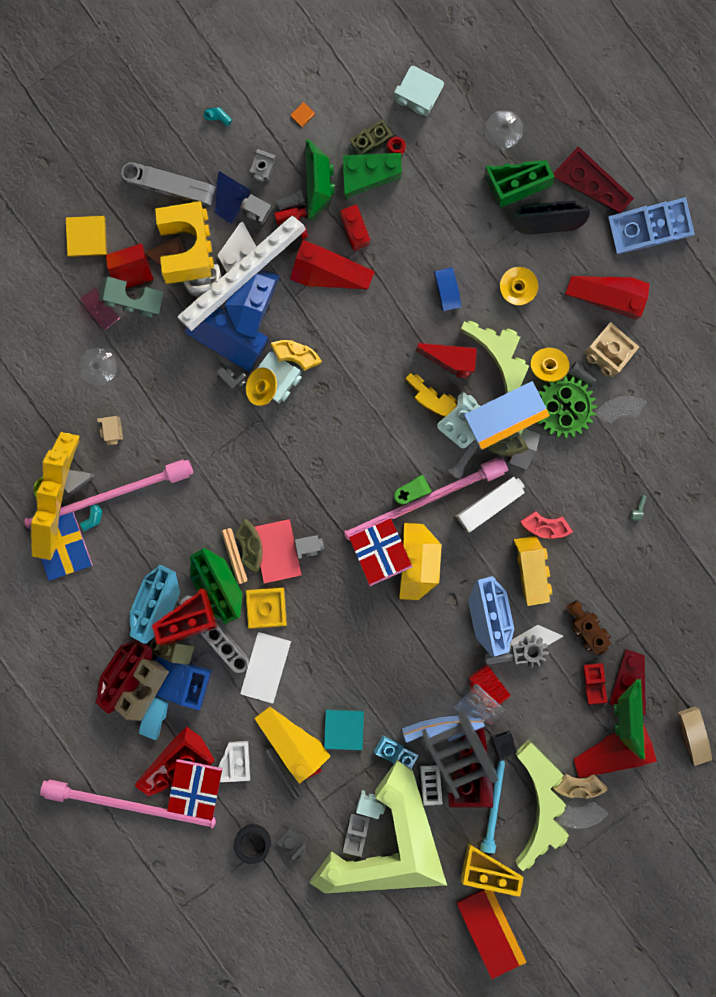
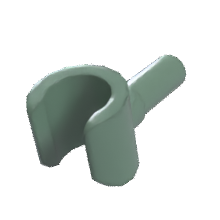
[630,495,647,521]

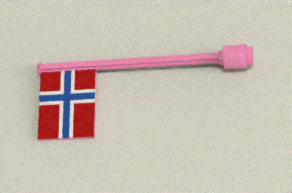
[344,457,509,586]
[40,759,223,829]

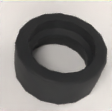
[234,824,271,864]

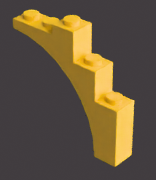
[31,432,80,560]

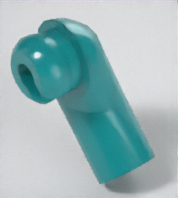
[80,504,102,531]

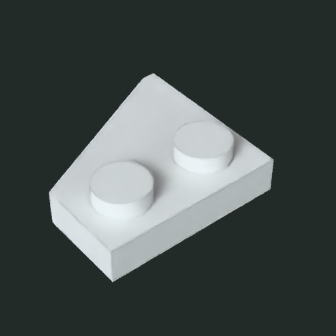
[218,222,256,272]
[218,741,250,782]

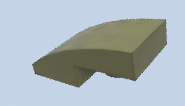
[350,119,394,155]

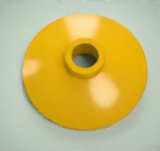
[500,267,538,305]
[531,348,569,382]
[246,367,277,406]

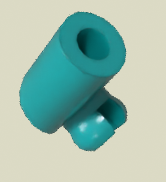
[203,107,233,127]

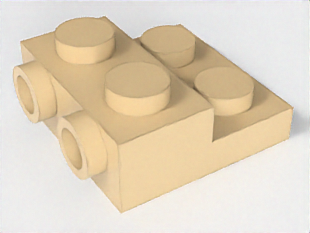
[584,322,639,378]

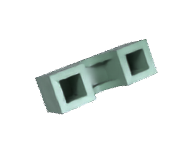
[98,277,164,318]

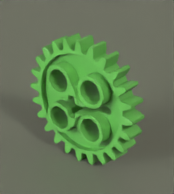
[538,376,597,439]

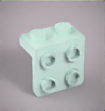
[394,66,444,117]
[258,352,302,404]
[437,392,480,448]

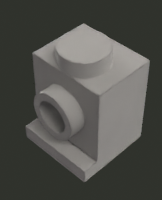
[250,149,277,182]
[241,194,272,226]
[295,535,324,559]

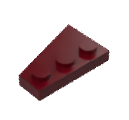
[608,649,646,716]

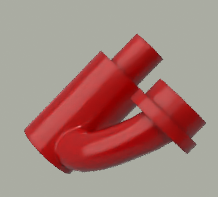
[275,207,308,240]

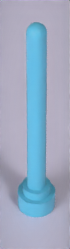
[480,760,505,853]

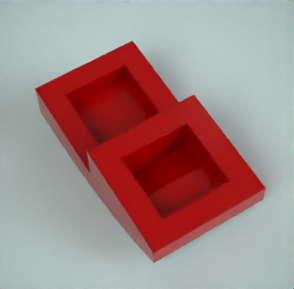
[583,663,608,705]

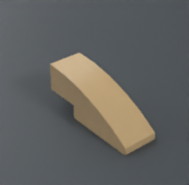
[677,707,712,766]

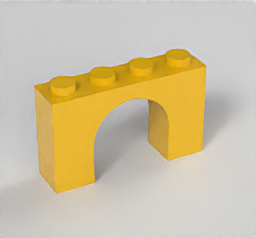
[155,201,214,284]

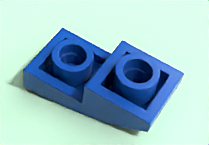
[434,267,462,311]

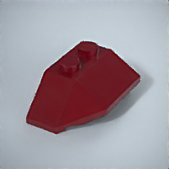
[95,639,152,714]

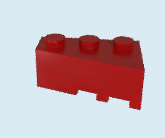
[152,588,217,646]

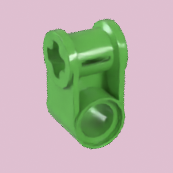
[394,475,432,505]

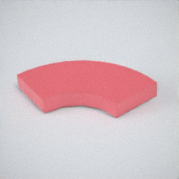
[520,511,573,539]

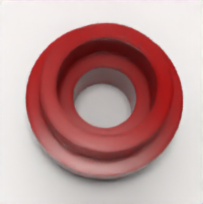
[387,137,406,155]

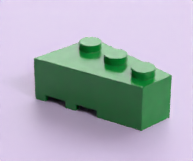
[343,153,402,200]
[485,160,554,208]

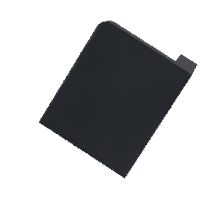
[491,730,517,761]

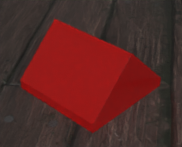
[106,243,154,289]

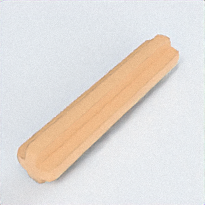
[221,528,247,584]

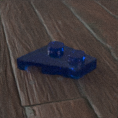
[215,171,251,224]

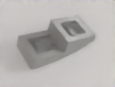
[343,814,370,857]

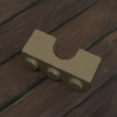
[114,659,169,721]

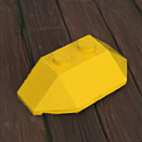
[399,523,442,600]

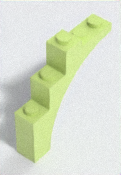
[460,321,529,435]
[515,740,569,871]

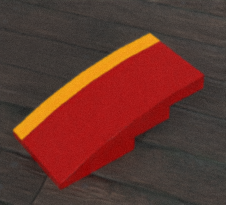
[457,889,527,979]

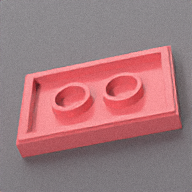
[255,519,302,583]

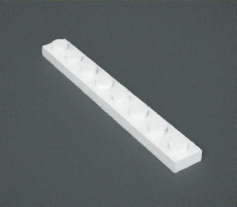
[177,216,306,331]

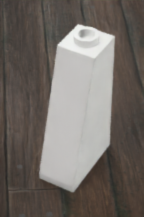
[456,477,525,532]

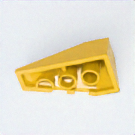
[254,707,331,784]

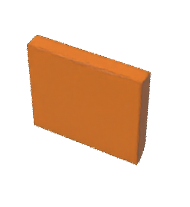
[290,102,315,127]

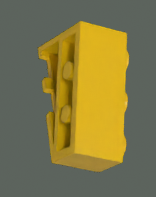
[513,536,552,606]

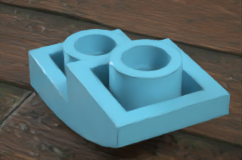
[139,696,169,740]
[374,736,419,769]

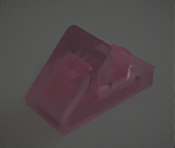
[80,287,120,330]

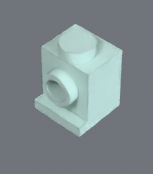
[356,790,386,819]

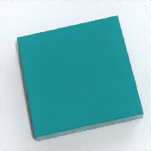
[324,709,364,750]

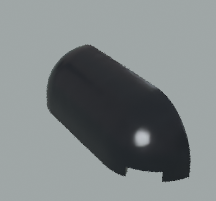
[513,200,590,235]

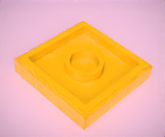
[66,216,107,257]
[246,587,287,629]

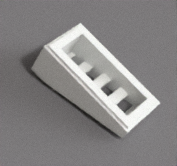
[420,765,443,806]

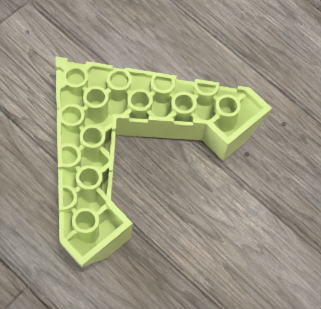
[309,760,447,893]

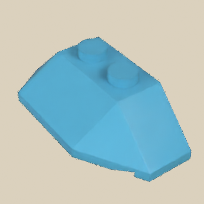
[130,565,180,644]

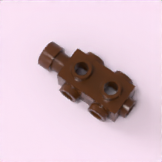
[565,600,612,655]

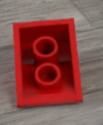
[416,343,477,378]

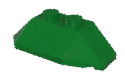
[305,139,335,221]
[189,548,242,624]
[614,679,645,759]

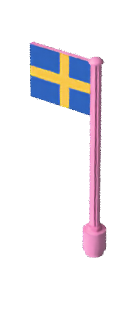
[24,459,193,580]

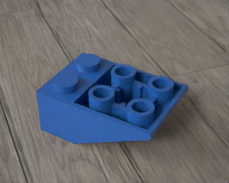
[155,656,212,710]

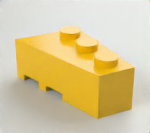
[460,843,524,897]

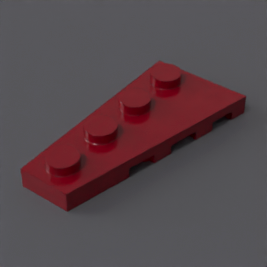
[553,146,634,213]

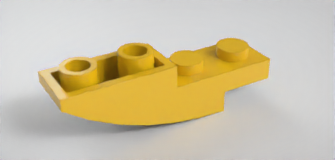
[405,373,458,418]

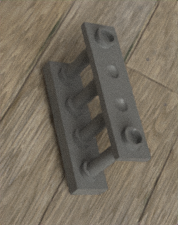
[421,711,498,799]

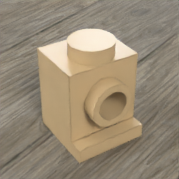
[98,416,123,445]

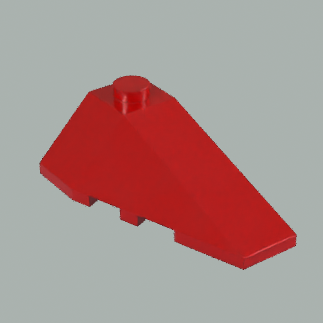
[290,240,375,290]
[565,276,650,320]
[573,724,657,778]
[134,727,214,796]

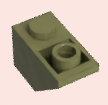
[150,637,194,665]

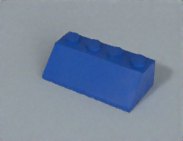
[184,307,270,373]

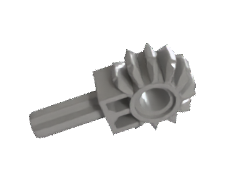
[485,635,549,668]

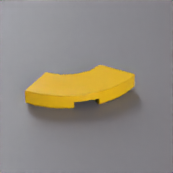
[270,340,322,371]

